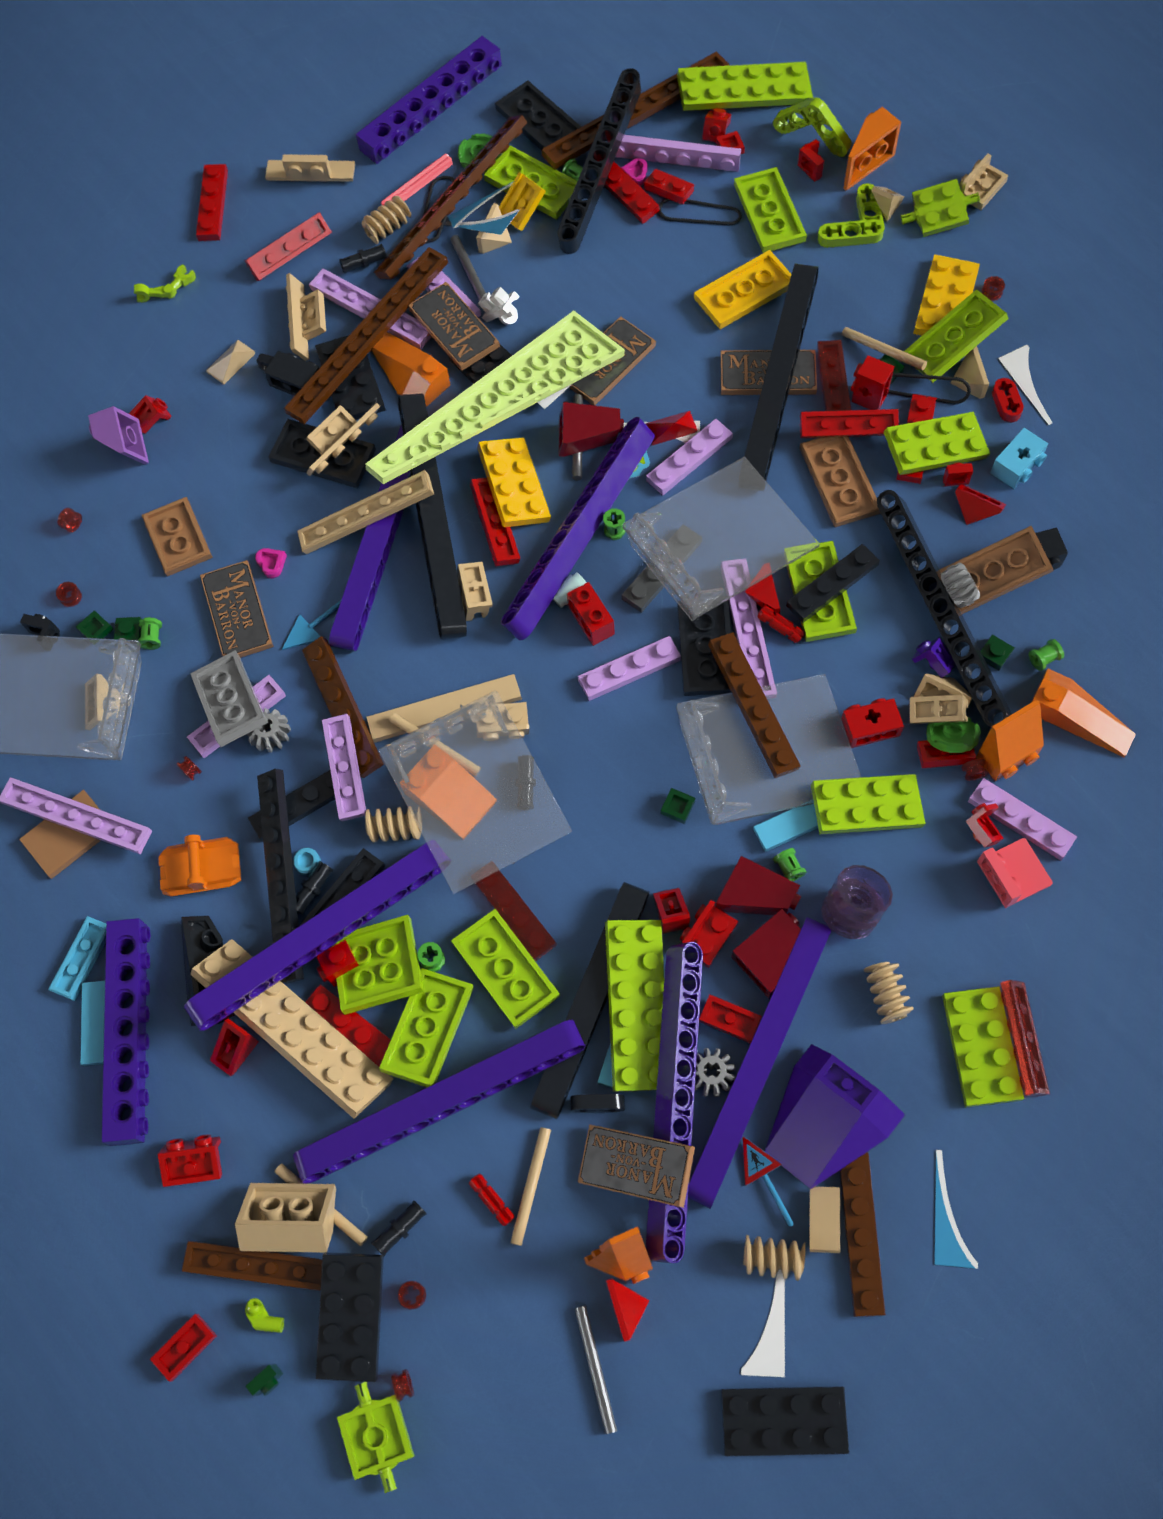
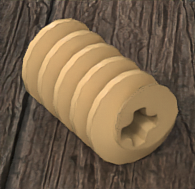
[361,195,411,244]
[365,806,422,842]
[864,962,914,1024]
[743,1235,806,1281]

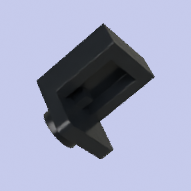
[20,614,60,652]

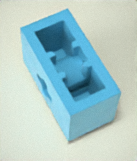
[990,428,1049,489]

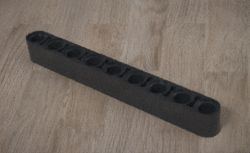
[557,68,641,254]
[530,882,650,1119]

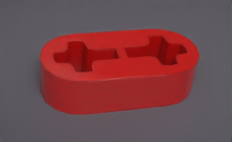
[992,378,1024,423]

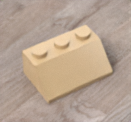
[235,1183,336,1253]

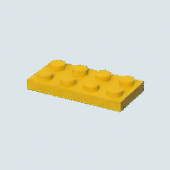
[694,250,791,329]
[913,254,980,336]
[477,438,551,527]

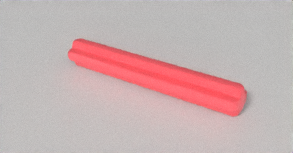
[381,154,453,206]

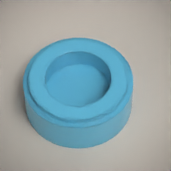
[293,848,321,876]

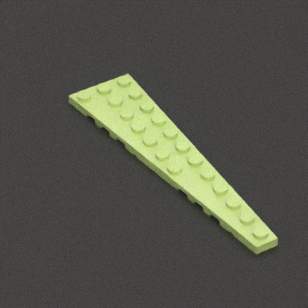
[365,311,625,484]

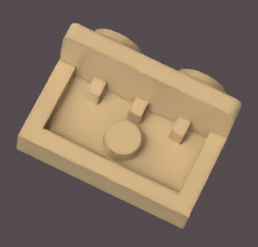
[959,154,1008,210]

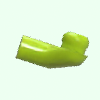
[245,1298,284,1333]

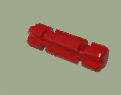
[757,606,805,643]
[469,1174,514,1226]

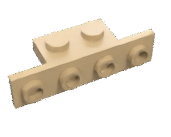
[265,155,355,182]
[286,273,326,361]
[306,403,380,476]

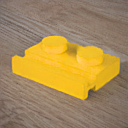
[499,172,546,231]

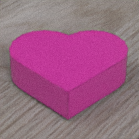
[621,158,647,186]
[255,548,287,579]

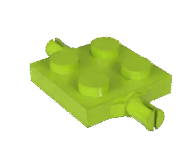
[901,179,980,237]
[337,1382,415,1493]

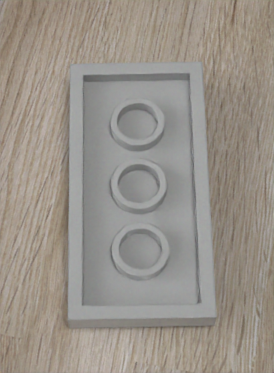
[190,650,268,747]

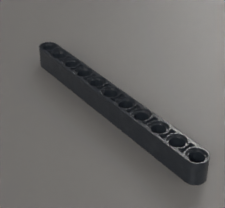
[738,264,819,492]
[398,393,467,639]
[877,490,1012,728]

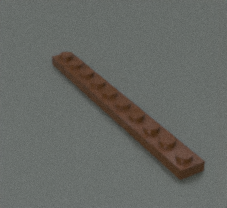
[542,51,730,170]
[374,115,527,279]
[284,247,448,425]

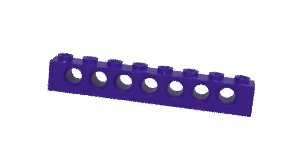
[356,36,502,164]
[102,918,151,1146]

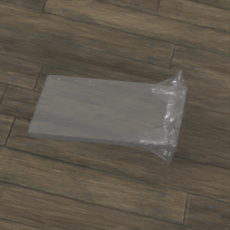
[623,457,820,621]
[0,634,142,760]
[676,674,862,825]
[379,691,573,894]

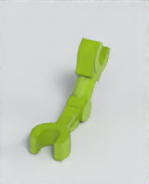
[134,264,196,302]

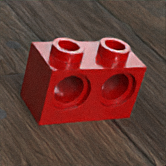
[567,582,615,646]

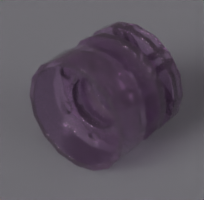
[821,865,893,939]

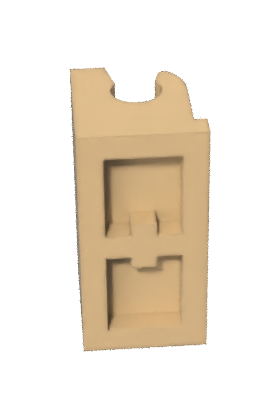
[457,562,493,621]
[910,694,968,724]

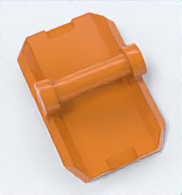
[159,835,241,896]

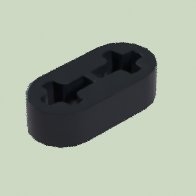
[571,1094,625,1113]

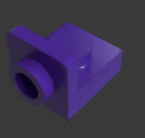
[912,637,955,678]

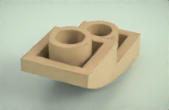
[810,1187,840,1253]

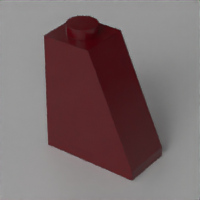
[559,402,624,457]
[716,856,802,915]
[731,909,801,999]

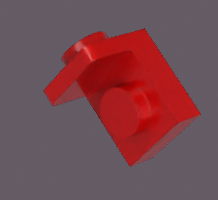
[798,139,824,182]
[129,395,172,434]

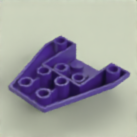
[765,1044,905,1189]

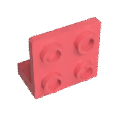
[977,838,1053,908]

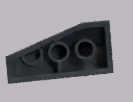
[181,916,236,1026]

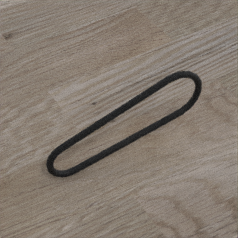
[422,176,455,242]
[658,198,742,225]
[888,373,971,404]

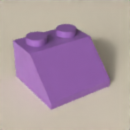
[88,406,149,464]

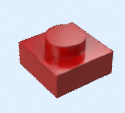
[716,131,745,154]
[943,462,973,487]

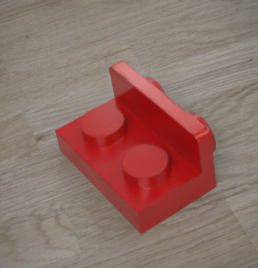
[679,900,738,968]
[158,1134,222,1187]

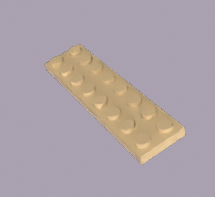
[190,939,393,1119]

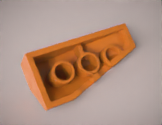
[371,332,451,407]
[1031,668,1136,757]
[584,1226,653,1284]

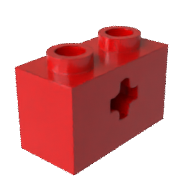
[850,355,895,410]
[841,698,904,749]

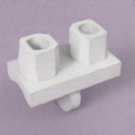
[478,287,519,325]

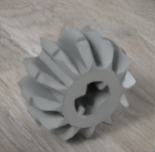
[941,563,980,608]
[247,708,291,753]
[695,1048,735,1097]

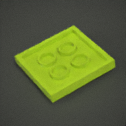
[332,914,424,1015]

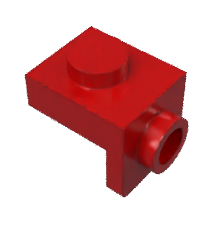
[702,108,732,142]
[966,803,1004,848]
[316,940,359,987]

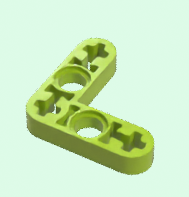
[773,97,852,157]
[817,183,885,248]

